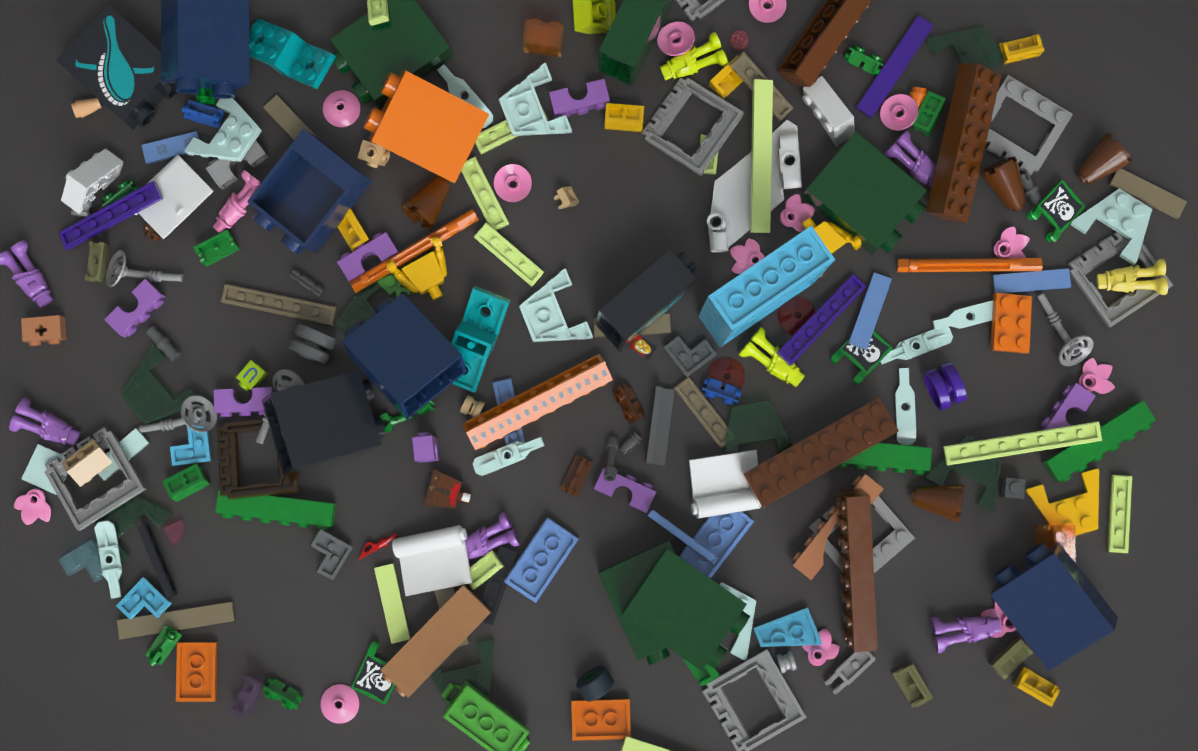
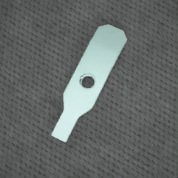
[437,65,493,128]
[932,300,993,330]
[881,327,953,364]
[895,368,916,445]
[473,437,545,476]
[94,520,122,599]

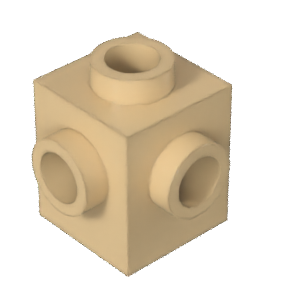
[358,140,390,168]

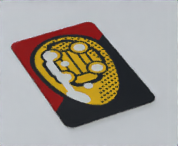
[630,336,657,360]

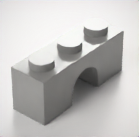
[206,140,269,190]

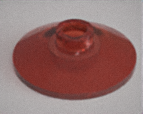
[778,297,815,335]
[707,358,745,390]

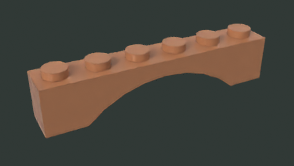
[792,474,884,580]

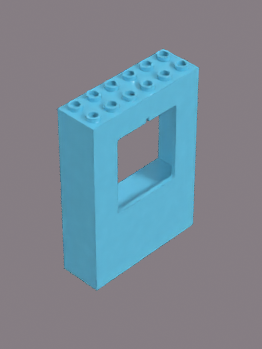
[698,226,835,347]

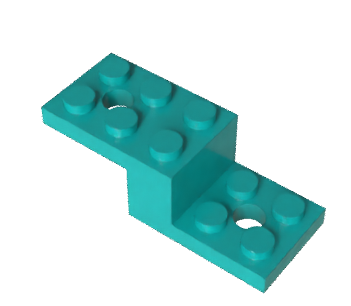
[249,18,336,89]
[451,286,510,393]

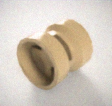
[460,395,486,418]

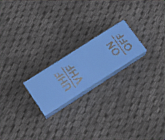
[142,131,200,164]

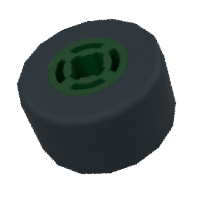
[576,666,614,702]

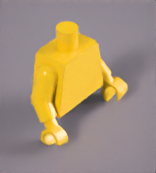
[802,217,862,277]
[386,237,447,301]

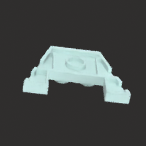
[499,63,572,136]
[184,98,262,162]
[1071,188,1152,265]
[519,268,593,342]
[719,582,756,661]

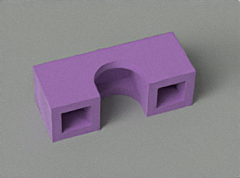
[549,79,610,118]
[337,232,398,282]
[104,279,166,338]
[1041,383,1095,430]
[214,387,275,417]
[412,432,440,463]
[594,468,656,513]

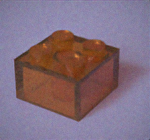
[523,18,565,58]

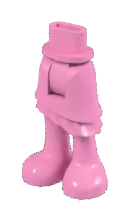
[213,170,261,233]

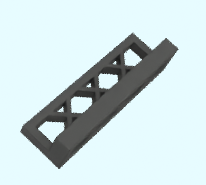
[646,386,675,466]

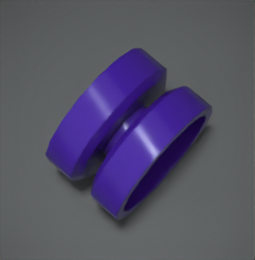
[923,362,967,411]

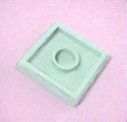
[21,444,68,495]

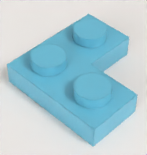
[170,425,212,466]
[116,577,172,620]

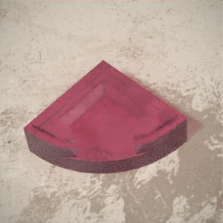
[164,520,185,546]

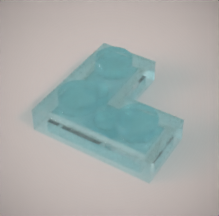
[58,539,105,583]

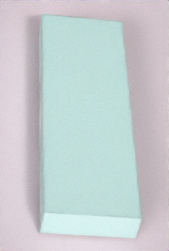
[98,428,150,481]

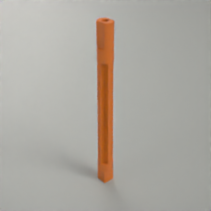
[349,209,479,293]
[896,258,1043,272]

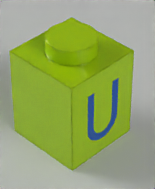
[236,360,269,391]

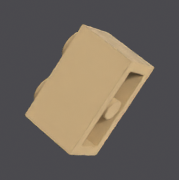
[62,439,112,487]

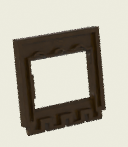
[217,419,299,500]

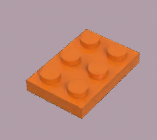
[991,293,1032,354]
[176,642,218,702]
[571,699,631,741]

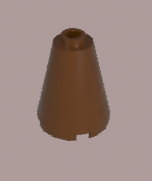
[1077,133,1133,185]
[980,156,1026,211]
[401,176,451,230]
[910,484,965,523]

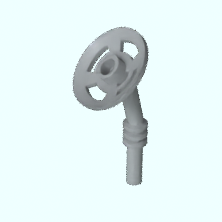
[106,250,184,287]
[1037,293,1093,366]
[256,369,304,444]
[139,396,217,433]

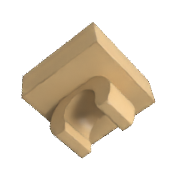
[554,186,580,209]

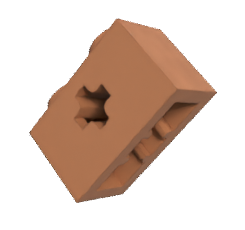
[21,315,67,346]

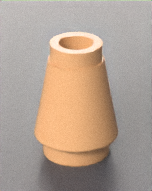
[71,97,101,118]

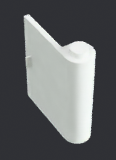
[135,154,214,239]
[689,450,765,518]
[392,525,472,596]

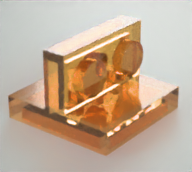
[1035,524,1075,561]

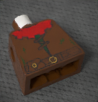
[424,470,472,509]

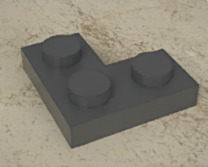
[663,336,717,378]
[309,528,353,580]

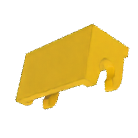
[998,34,1045,65]
[709,55,743,100]
[605,103,644,132]
[338,209,371,252]
[1013,666,1060,707]

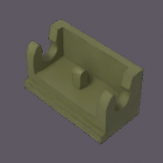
[84,241,110,283]
[988,637,1033,680]
[892,662,933,707]

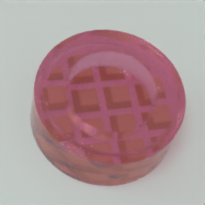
[730,30,749,50]

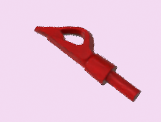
[358,533,398,561]

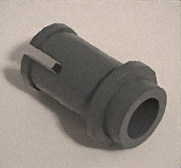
[619,432,643,456]

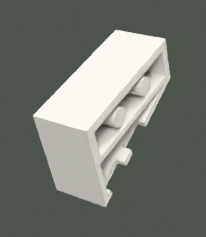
[802,76,855,147]
[61,148,123,214]

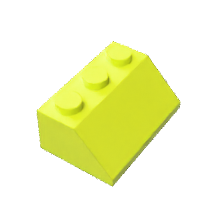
[573,0,616,34]

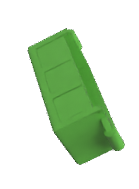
[441,680,530,751]

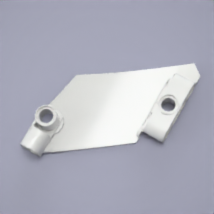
[707,120,802,252]

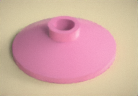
[749,0,787,23]
[657,22,695,56]
[323,90,361,128]
[880,94,918,131]
[494,164,532,202]
[320,684,360,723]

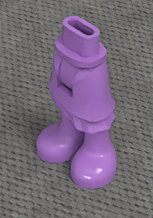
[883,130,936,188]
[0,240,53,308]
[9,397,81,446]
[465,512,520,559]
[930,616,1002,653]

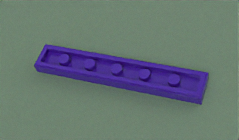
[855,15,934,119]
[58,181,163,250]
[776,274,867,366]

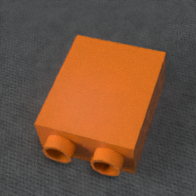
[363,69,489,183]

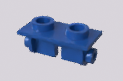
[182,100,224,129]
[701,377,742,406]

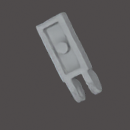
[824,651,876,694]

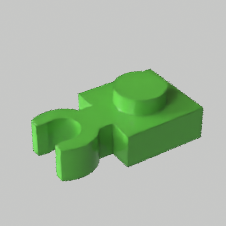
[377,273,411,297]

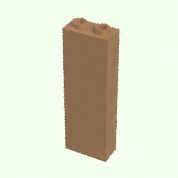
[380,585,492,698]

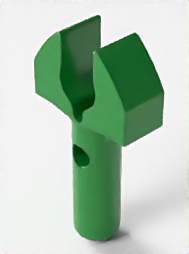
[380,412,414,433]

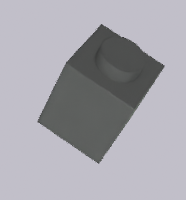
[999,478,1026,499]

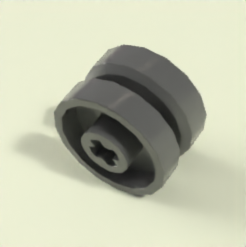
[287,324,337,365]

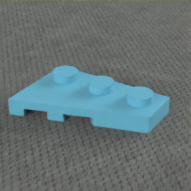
[753,608,822,647]

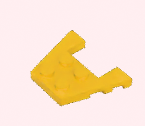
[1025,468,1099,540]

